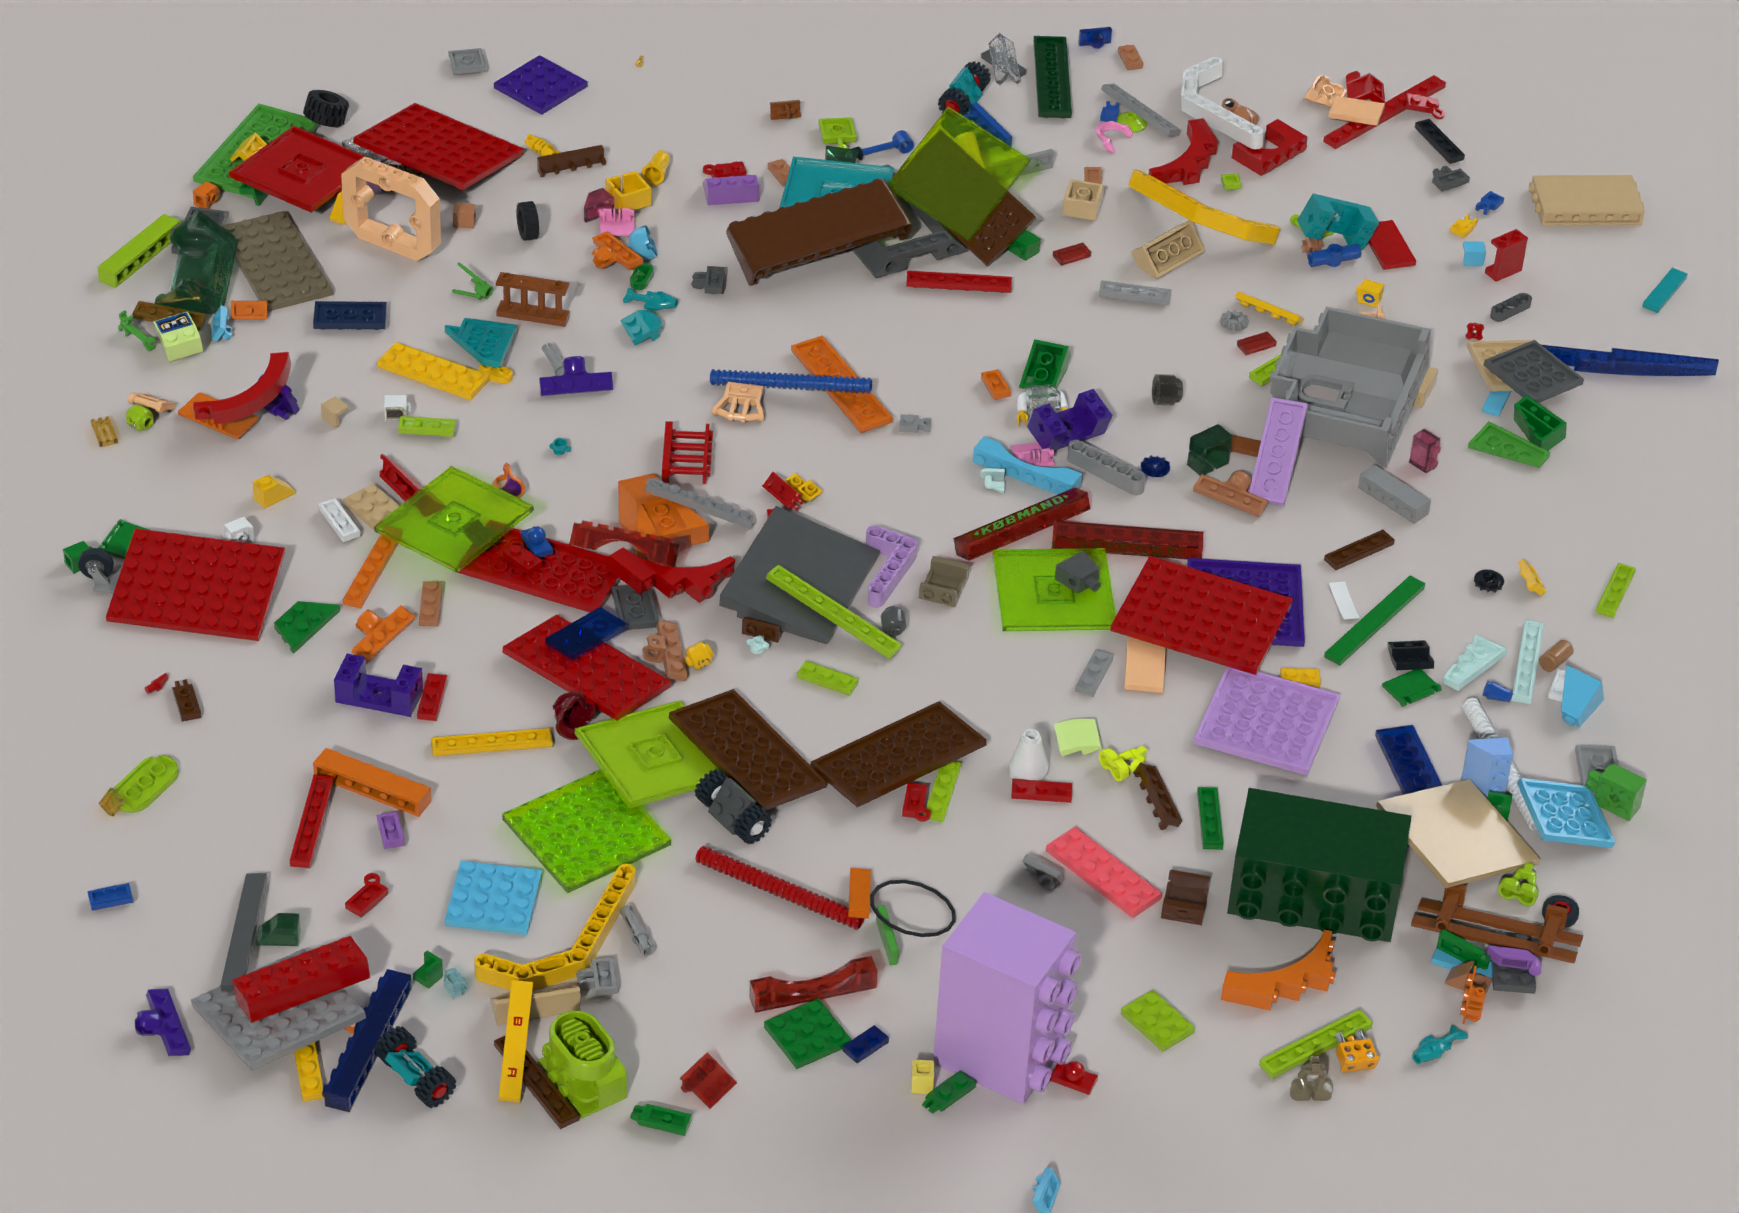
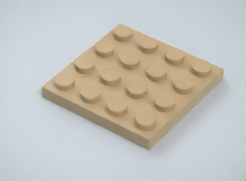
[1467,340,1533,392]

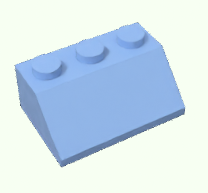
[1461,738,1513,798]

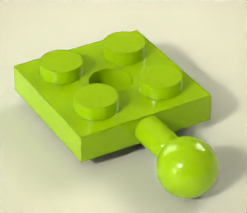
[818,117,856,157]

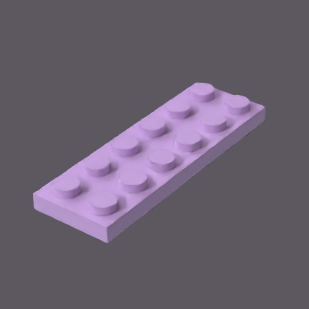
[1249,397,1308,506]

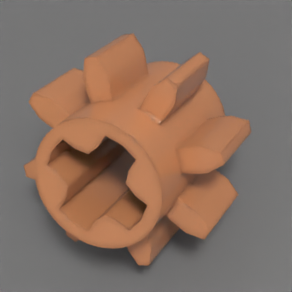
[1301,237,1323,255]

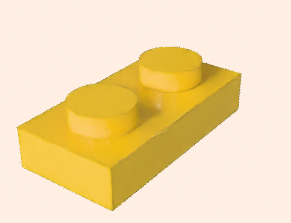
[1518,559,1547,596]
[1280,668,1321,688]

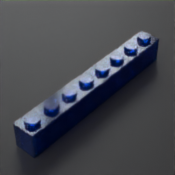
[322,969,412,1112]

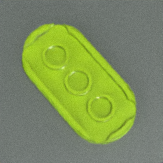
[112,755,179,813]

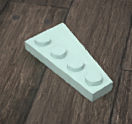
[1443,635,1507,691]

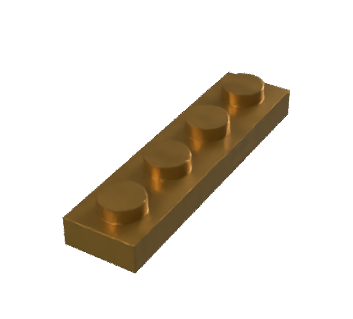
[132,301,207,331]

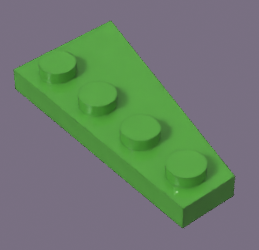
[1468,421,1550,468]

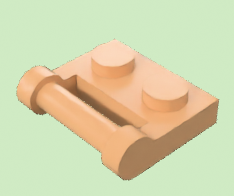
[128,393,176,413]

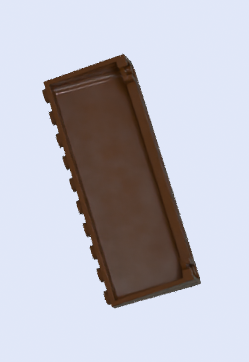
[726,178,913,286]

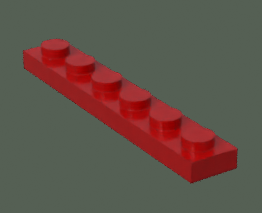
[906,270,1012,293]
[289,774,334,868]

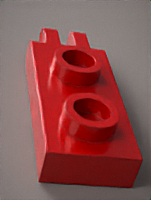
[762,472,804,511]

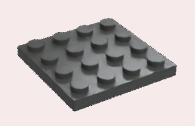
[1483,340,1584,403]

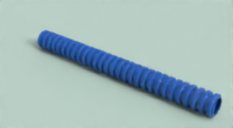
[710,369,872,394]

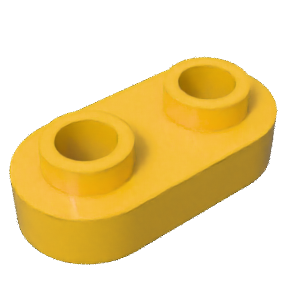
[478,364,513,384]

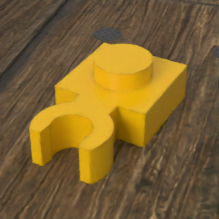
[1450,214,1478,238]

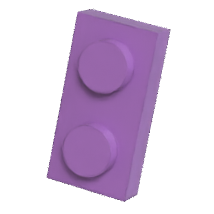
[377,812,404,849]

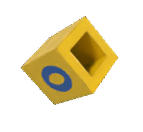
[1356,279,1384,308]

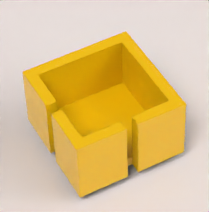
[605,171,651,214]

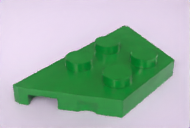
[274,601,340,653]

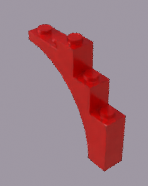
[1148,118,1218,185]
[607,547,736,603]

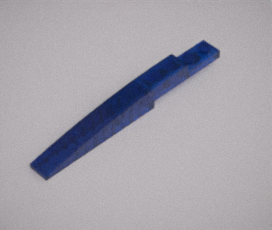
[1542,345,1719,376]

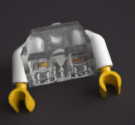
[1017,385,1068,426]

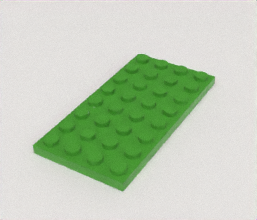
[193,103,319,199]

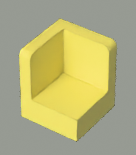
[911,1060,934,1094]

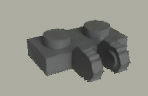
[1432,166,1470,191]
[691,266,725,294]

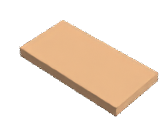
[1124,636,1166,693]

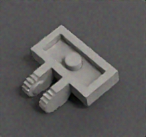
[576,957,617,996]

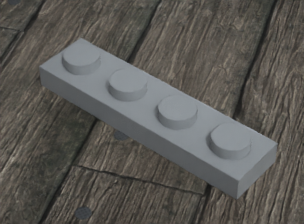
[1099,280,1171,305]

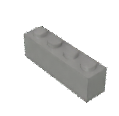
[1358,464,1431,524]

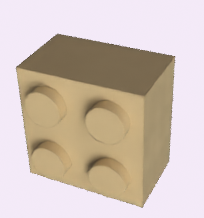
[1062,179,1104,221]

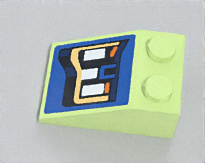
[153,311,203,362]

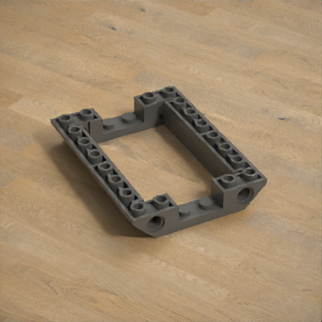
[851,164,967,278]

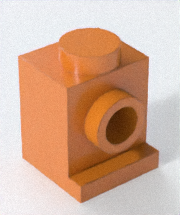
[193,181,220,209]

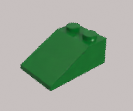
[1019,339,1071,393]

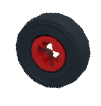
[1542,895,1579,928]

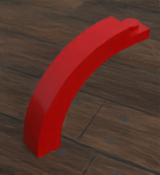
[193,352,291,424]

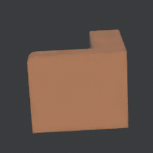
[453,203,476,228]

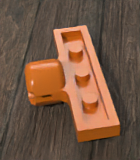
[592,231,644,270]
[351,605,416,664]

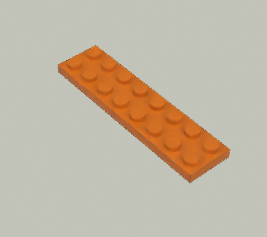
[791,335,893,433]

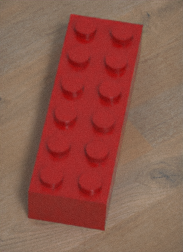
[232,936,370,1023]

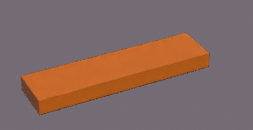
[848,868,871,919]

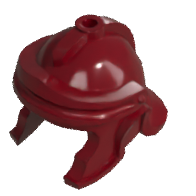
[553,692,596,740]

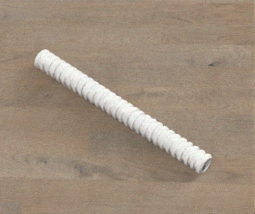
[1462,698,1537,831]

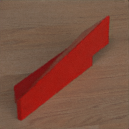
[379,454,447,518]

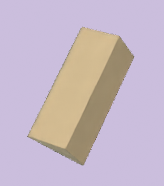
[490,985,580,1025]

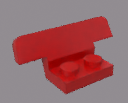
[1346,71,1385,103]

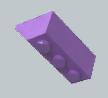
[703,175,759,205]

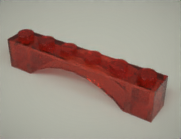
[569,520,680,567]
[749,956,878,1013]

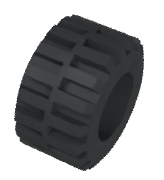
[303,90,349,127]

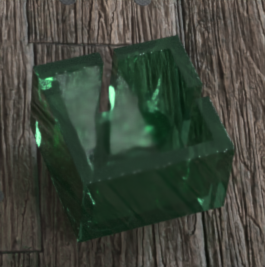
[1187,424,1233,476]

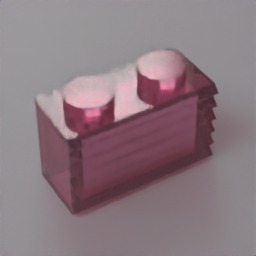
[1409,429,1441,473]

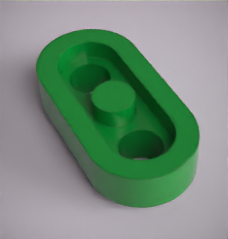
[630,263,653,291]

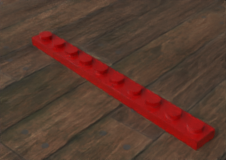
[1323,75,1446,149]

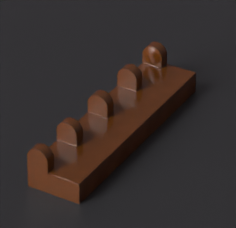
[537,145,606,177]
[1134,763,1182,830]

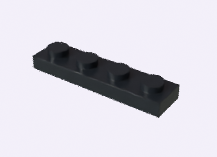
[1415,119,1465,164]

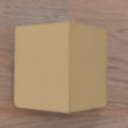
[321,396,349,428]

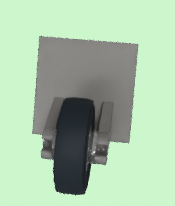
[78,548,123,593]

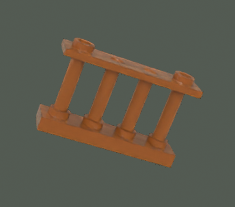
[496,272,570,327]

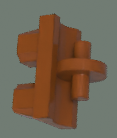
[770,100,801,120]

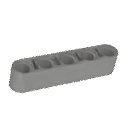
[1067,440,1145,495]

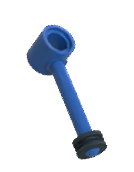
[851,130,914,161]

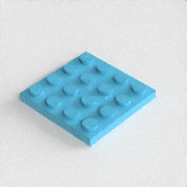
[1517,778,1615,848]
[445,861,542,935]

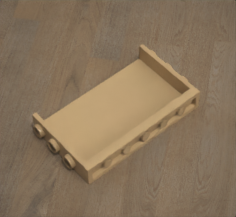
[1529,175,1645,226]

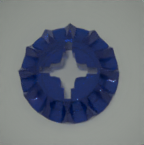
[1141,455,1170,477]

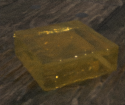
[98,787,125,817]

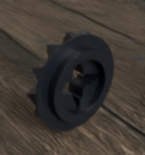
[1474,570,1504,593]

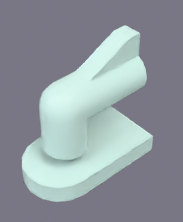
[980,468,1005,493]

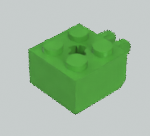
[1586,764,1647,821]

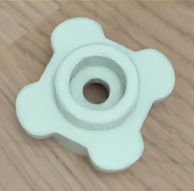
[747,635,769,654]

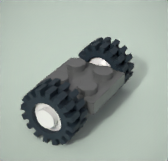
[695,769,772,844]

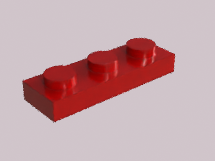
[417,673,447,721]
[1011,779,1072,803]

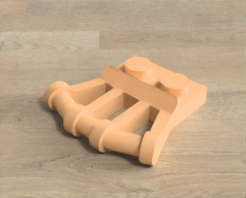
[712,382,764,423]

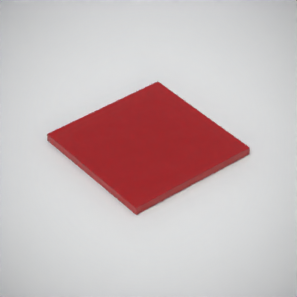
[229,126,366,213]

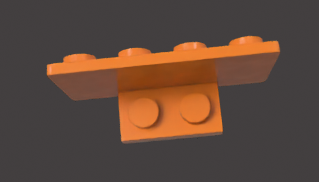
[178,392,258,439]

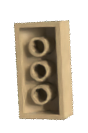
[1131,220,1206,279]

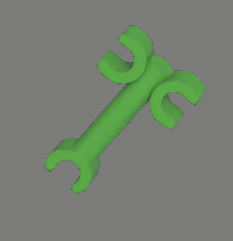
[118,310,156,351]

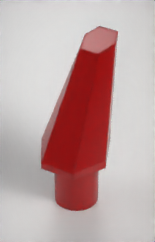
[145,673,168,694]

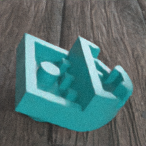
[620,310,663,345]

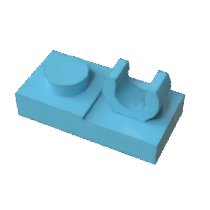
[212,305,232,342]
[1032,1168,1061,1213]

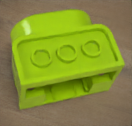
[538,1011,627,1118]

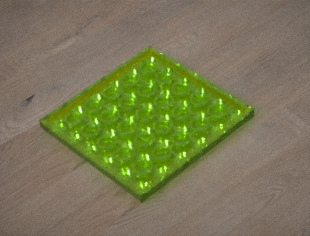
[502,769,671,893]

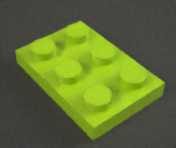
[1121,990,1195,1052]

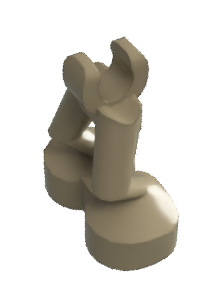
[1290,1056,1332,1101]

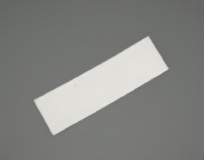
[1329,581,1360,620]

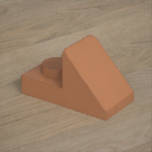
[1445,961,1492,993]

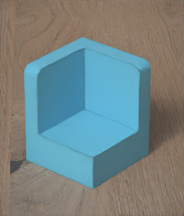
[1463,241,1486,266]

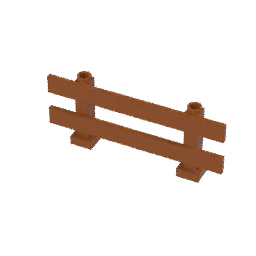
[1411,884,1584,964]

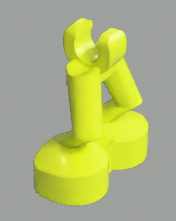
[1099,746,1148,782]

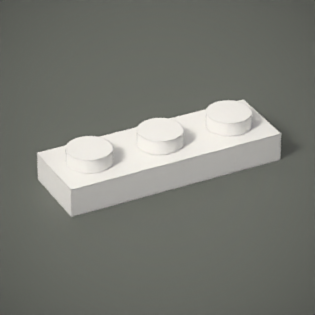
[318,498,360,542]

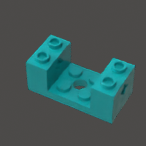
[1297,193,1379,250]

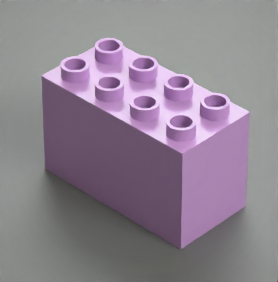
[933,892,1082,1104]

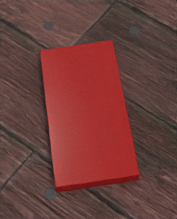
[1368,220,1416,270]

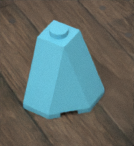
[1561,666,1604,728]

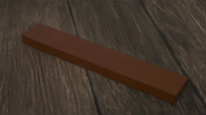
[494,1036,579,1129]

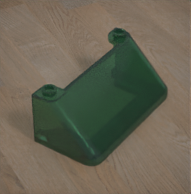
[154,210,238,314]

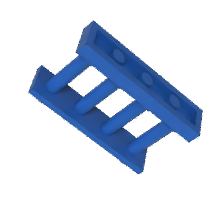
[941,102,1012,154]

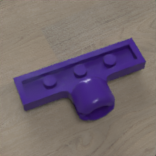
[539,356,613,396]
[135,989,191,1056]

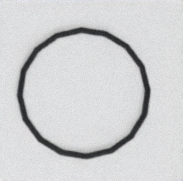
[870,880,956,937]

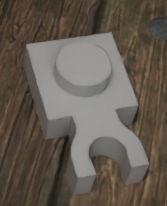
[899,414,931,433]

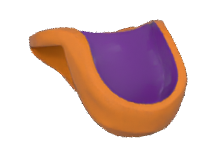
[492,463,526,499]

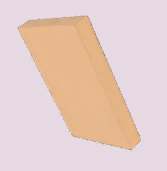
[1329,96,1385,126]

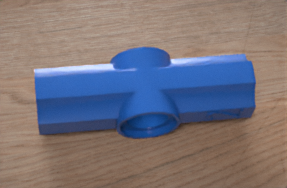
[1307,243,1361,267]

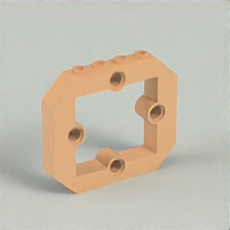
[341,157,441,261]

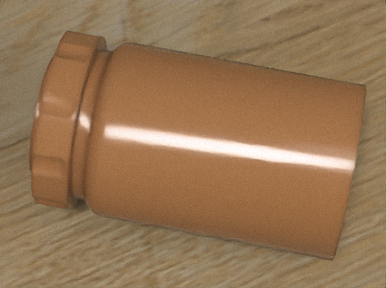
[1539,640,1574,672]

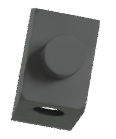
[1055,551,1101,593]

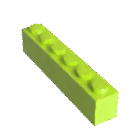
[98,214,181,288]

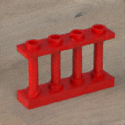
[662,421,713,484]

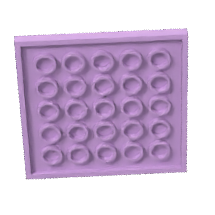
[1194,667,1340,776]

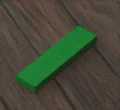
[1197,787,1224,850]

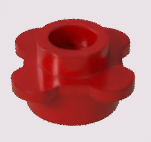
[1465,323,1484,340]

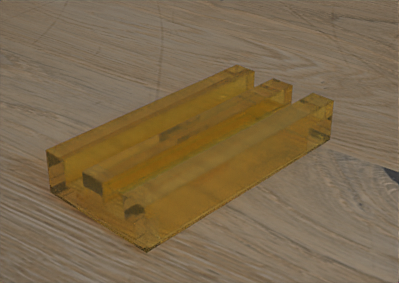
[91,416,118,447]

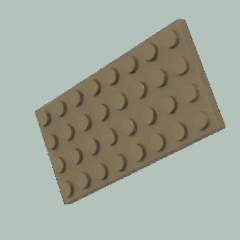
[219,211,333,312]

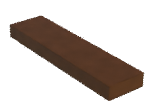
[1324,529,1395,570]

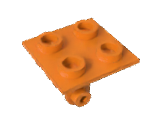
[1460,966,1486,1024]

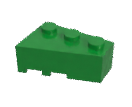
[1514,396,1567,451]

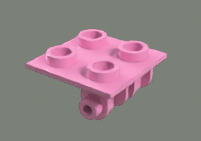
[599,208,635,237]
[1010,442,1055,467]

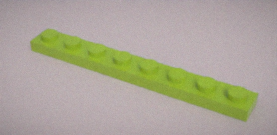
[766,565,902,659]

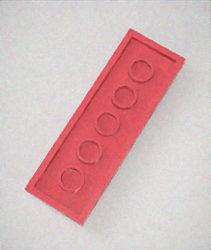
[1046,827,1162,918]

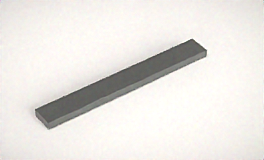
[220,873,268,991]

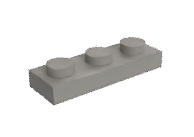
[1075,649,1113,697]

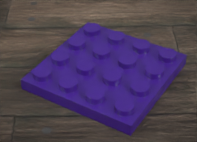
[494,55,588,115]

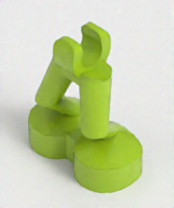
[1498,862,1539,906]

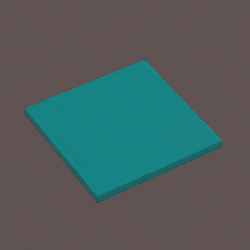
[779,156,894,208]

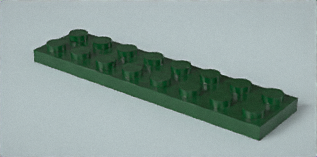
[1033,36,1072,118]

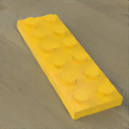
[377,342,489,401]

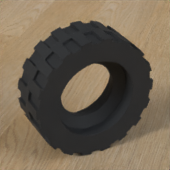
[516,201,539,241]

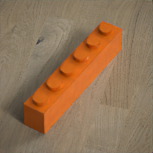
[313,748,431,817]

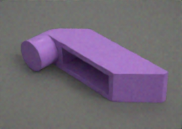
[1486,945,1541,976]

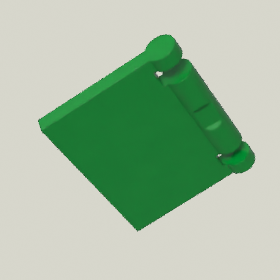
[98,519,149,559]
[1382,669,1441,707]

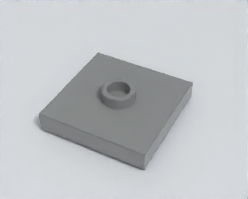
[448,48,486,75]

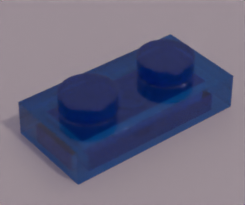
[843,1025,889,1063]

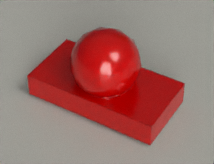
[1050,1061,1098,1095]

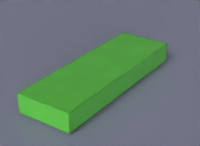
[876,905,899,965]

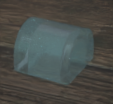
[443,968,469,999]

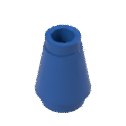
[1482,681,1513,702]

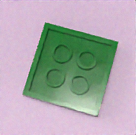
[764,998,852,1069]

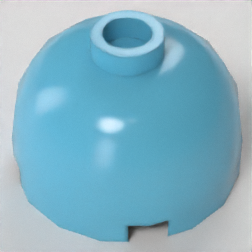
[627,225,657,261]

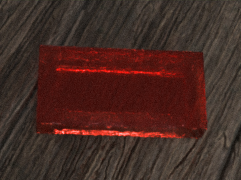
[1052,242,1091,266]
[1237,331,1277,355]

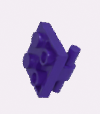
[258,374,300,420]

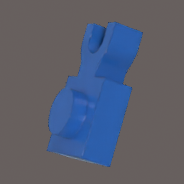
[1100,101,1119,122]
[1475,191,1504,215]

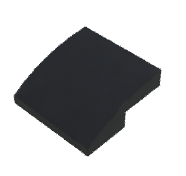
[1387,640,1434,671]

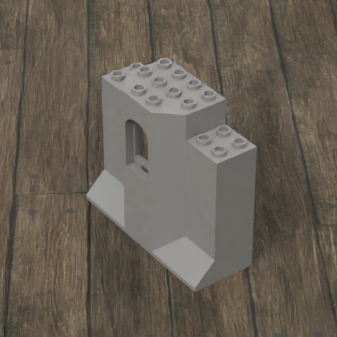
[1270,306,1430,468]

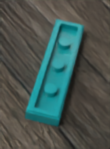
[1642,267,1688,313]

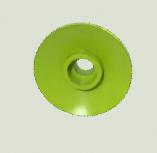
[1117,112,1147,133]

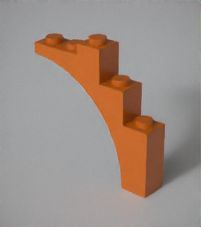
[1221,930,1336,1011]

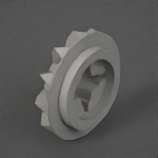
[1220,310,1249,331]

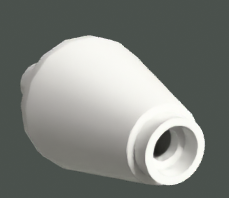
[1009,729,1049,781]

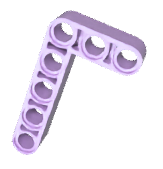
[865,526,917,608]

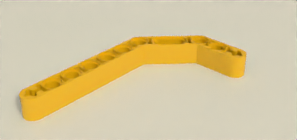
[1128,169,1281,245]
[474,863,636,991]

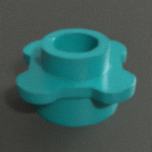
[549,438,571,455]

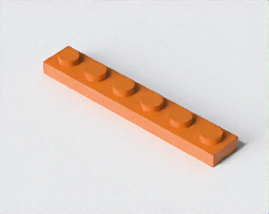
[343,527,403,609]

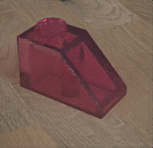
[584,188,614,223]

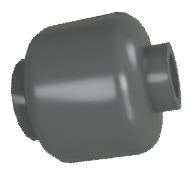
[881,606,907,636]

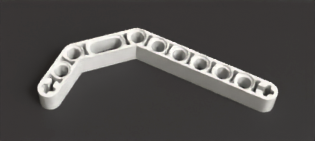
[1181,57,1264,149]

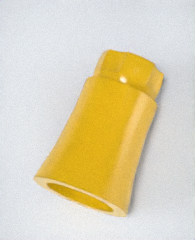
[641,150,670,185]

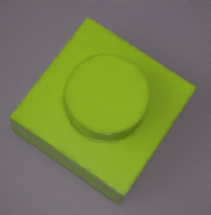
[1221,174,1241,190]

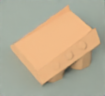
[1303,75,1347,107]

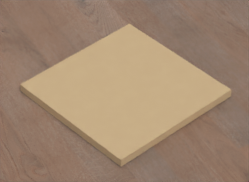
[1376,779,1540,888]

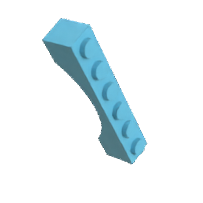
[973,436,1082,500]

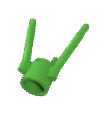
[452,262,493,300]

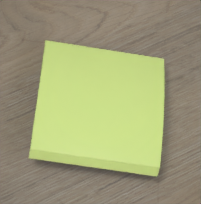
[1054,719,1102,756]

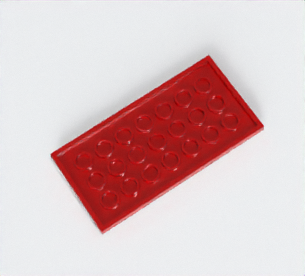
[457,521,620,615]
[502,614,671,721]

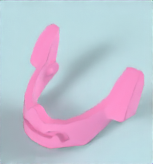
[1095,121,1133,153]

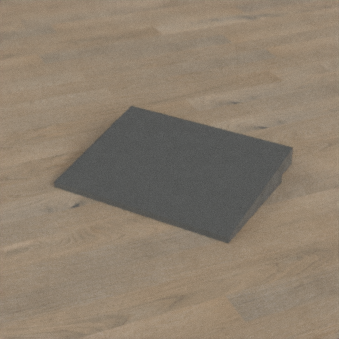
[719,506,880,644]

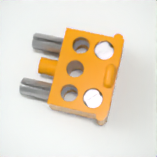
[1335,1030,1380,1073]

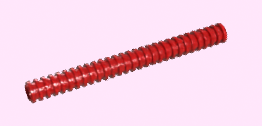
[695,846,864,930]

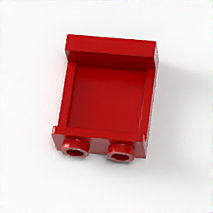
[1485,229,1528,282]

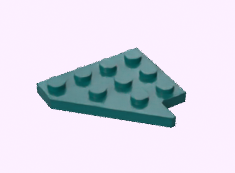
[445,318,517,368]

